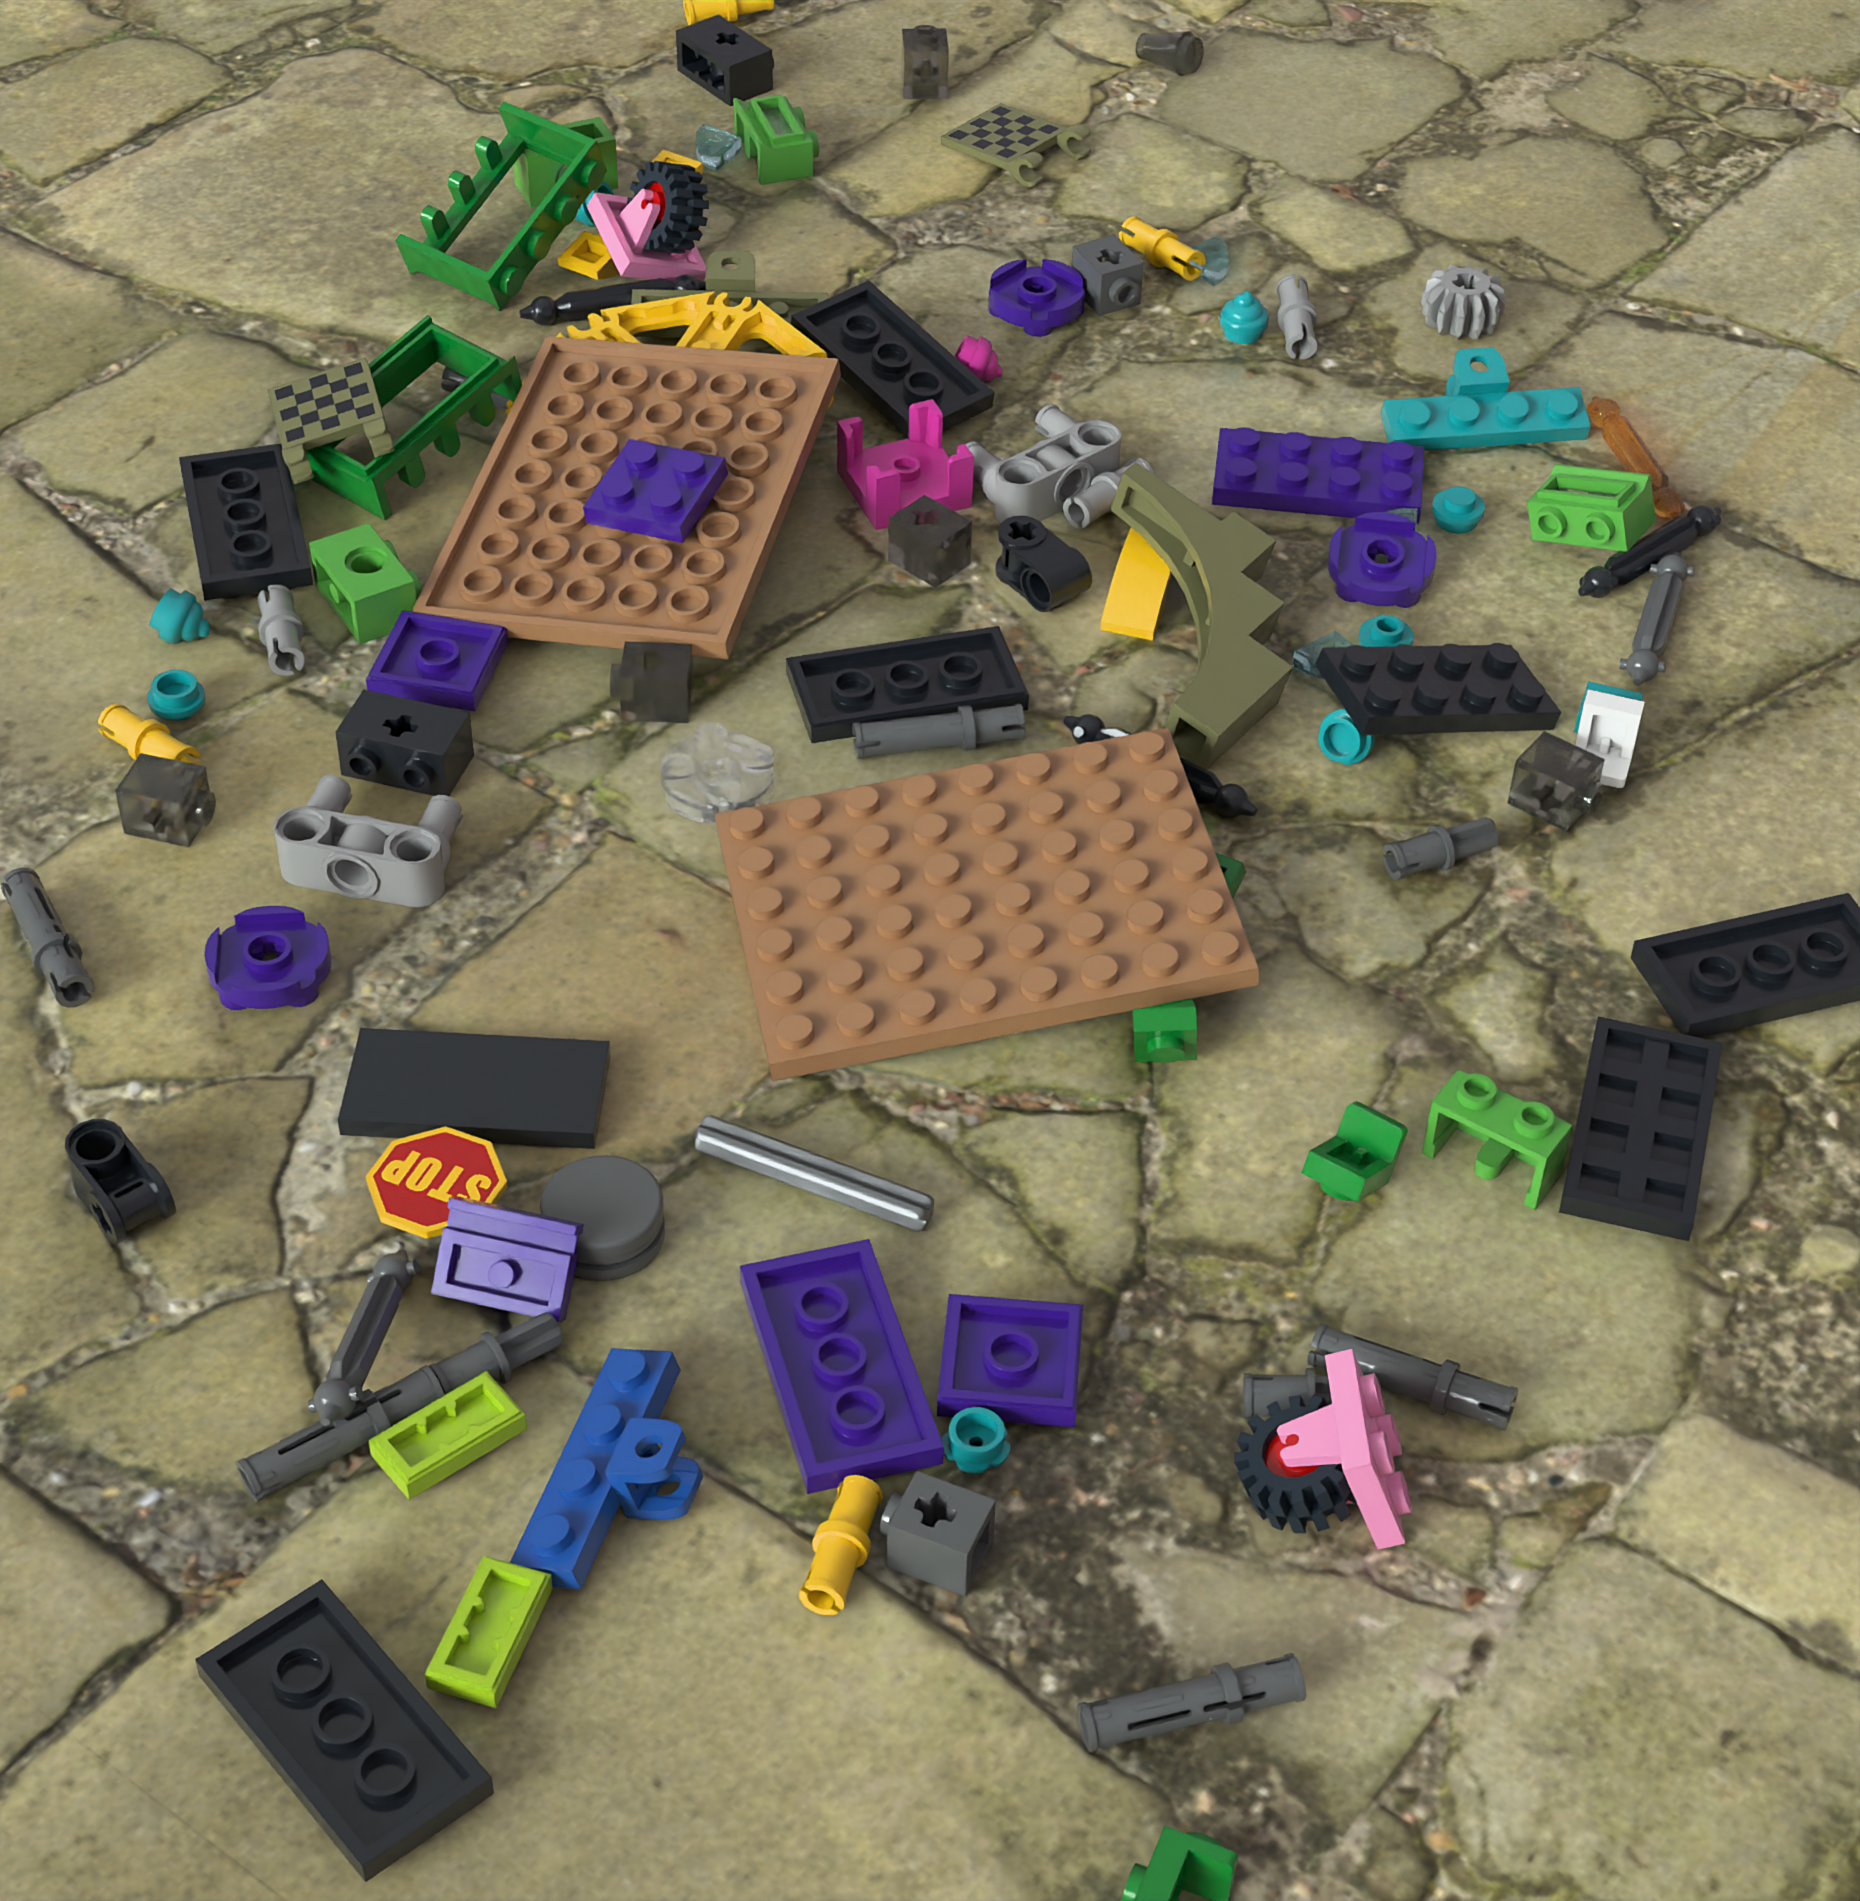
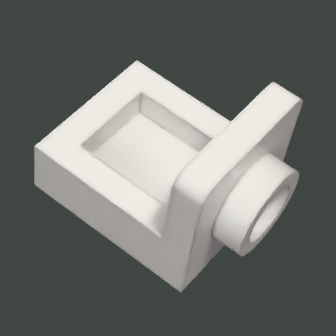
[1568,690,1645,788]

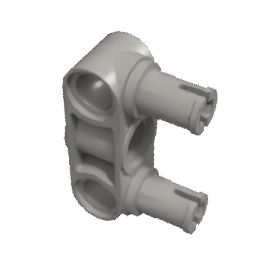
[965,404,1121,523]
[273,775,463,907]

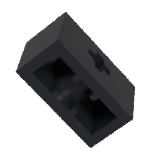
[676,14,774,106]
[335,689,474,796]

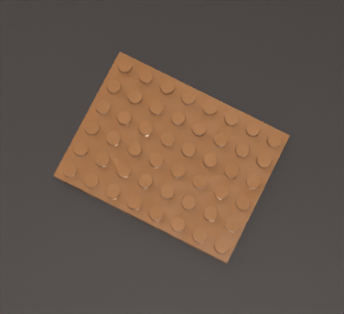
[411,336,841,659]
[714,728,1259,1081]

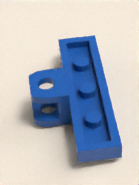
[510,1348,703,1590]

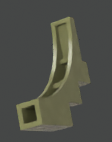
[1110,462,1293,770]

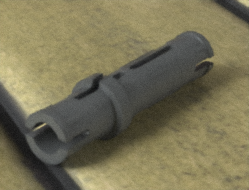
[852,704,1026,759]
[1,868,95,1008]
[1308,1323,1518,1431]
[236,1365,445,1502]
[1077,1653,1306,1752]

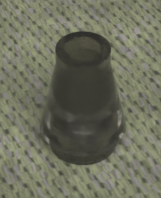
[1135,31,1204,76]

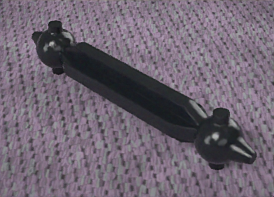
[519,274,706,326]
[1578,505,1721,598]
[1063,714,1258,818]

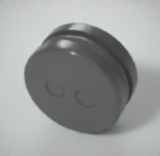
[540,1155,665,1281]

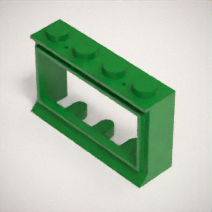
[395,102,607,311]
[306,315,522,520]

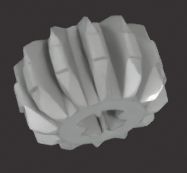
[1421,264,1506,340]

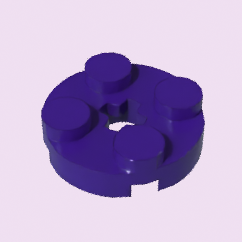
[988,259,1085,337]
[1328,512,1437,608]
[204,905,331,1010]

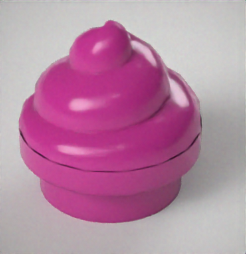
[954,335,1003,382]

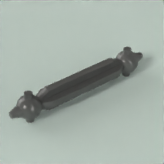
[1620,552,1695,685]
[308,1250,420,1426]

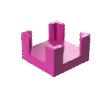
[837,399,974,530]

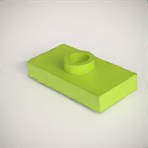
[368,1371,527,1500]
[425,1555,553,1708]

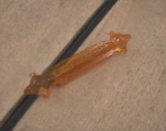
[1587,396,1685,519]

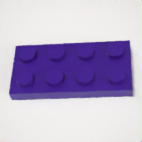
[1212,427,1424,524]
[740,1239,944,1494]

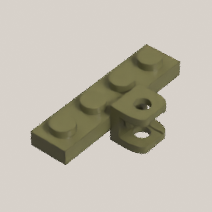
[631,251,828,340]

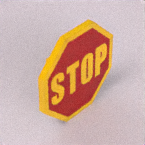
[366,1126,508,1239]

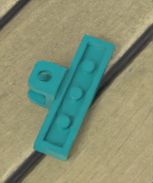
[1380,347,1591,451]

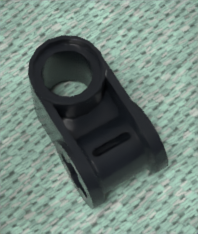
[995,516,1092,612]
[65,1119,176,1245]

